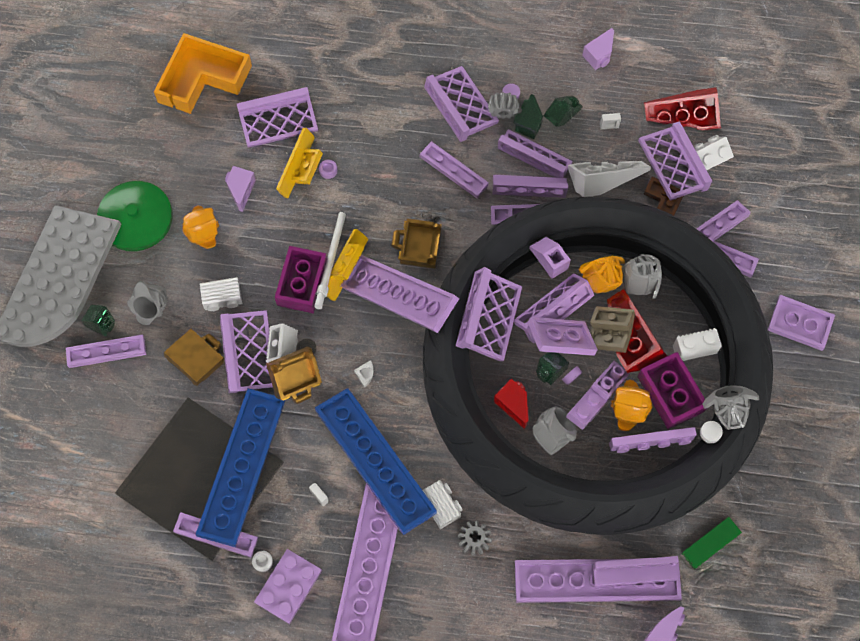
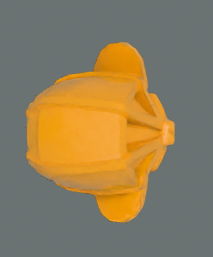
[183,205,219,249]
[579,255,625,294]
[611,379,653,431]

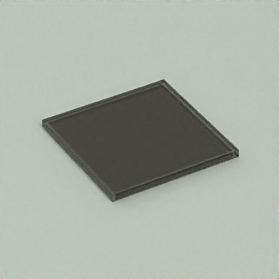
[115,398,284,561]

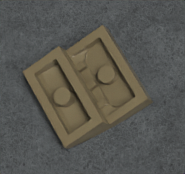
[590,306,635,353]

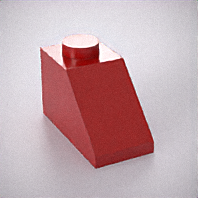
[494,378,529,429]

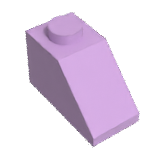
[582,28,614,70]
[225,166,256,212]

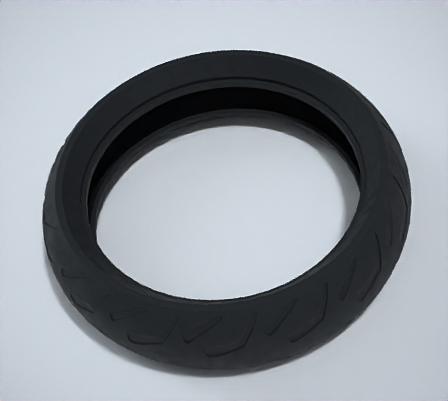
[422,197,773,535]

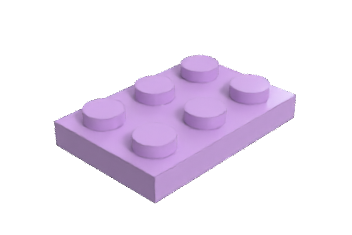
[768,295,835,351]
[528,317,598,356]
[254,549,322,624]

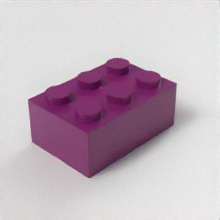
[275,246,327,314]
[637,352,707,430]

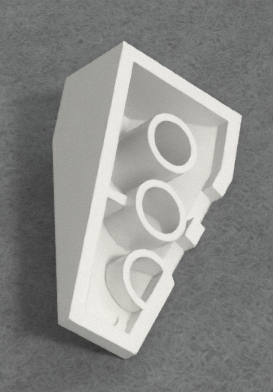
[568,161,651,197]

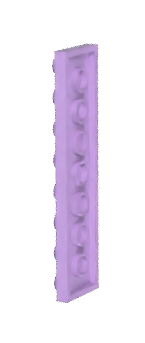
[341,255,459,333]
[332,484,398,641]
[515,558,682,603]

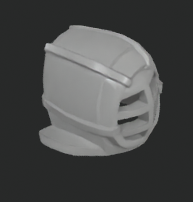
[623,254,662,298]
[127,281,168,325]
[703,386,759,430]
[532,406,577,455]

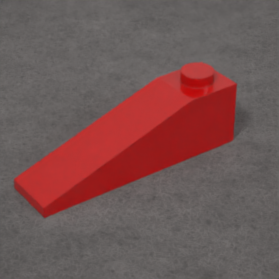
[644,87,721,131]
[607,289,667,373]

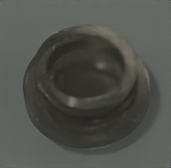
[297,339,317,355]

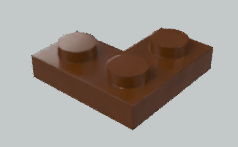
[644,177,684,216]

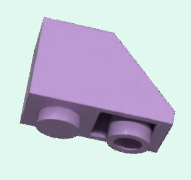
[529,237,571,279]

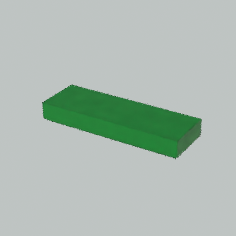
[681,517,742,570]

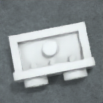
[693,135,734,170]

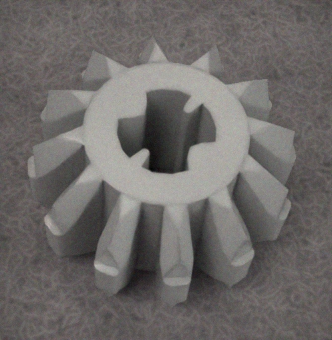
[488,92,519,119]
[458,521,492,556]

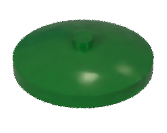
[97,181,173,251]

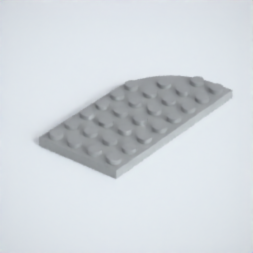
[0,205,121,347]

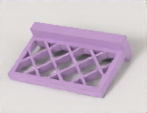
[424,66,499,142]
[237,87,318,148]
[638,121,712,200]
[456,267,522,362]
[220,310,273,394]

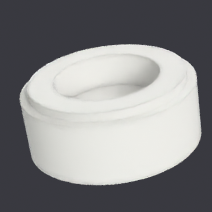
[700,421,723,443]
[252,551,273,572]

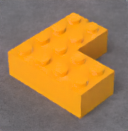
[154,33,252,114]

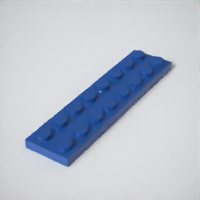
[196,388,285,548]
[315,388,437,535]

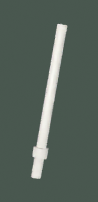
[314,212,346,309]

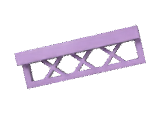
[498,129,572,178]
[492,175,568,198]
[514,273,595,343]
[592,556,679,587]

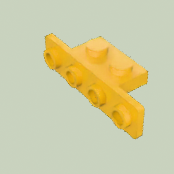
[276,128,323,198]
[327,229,368,301]

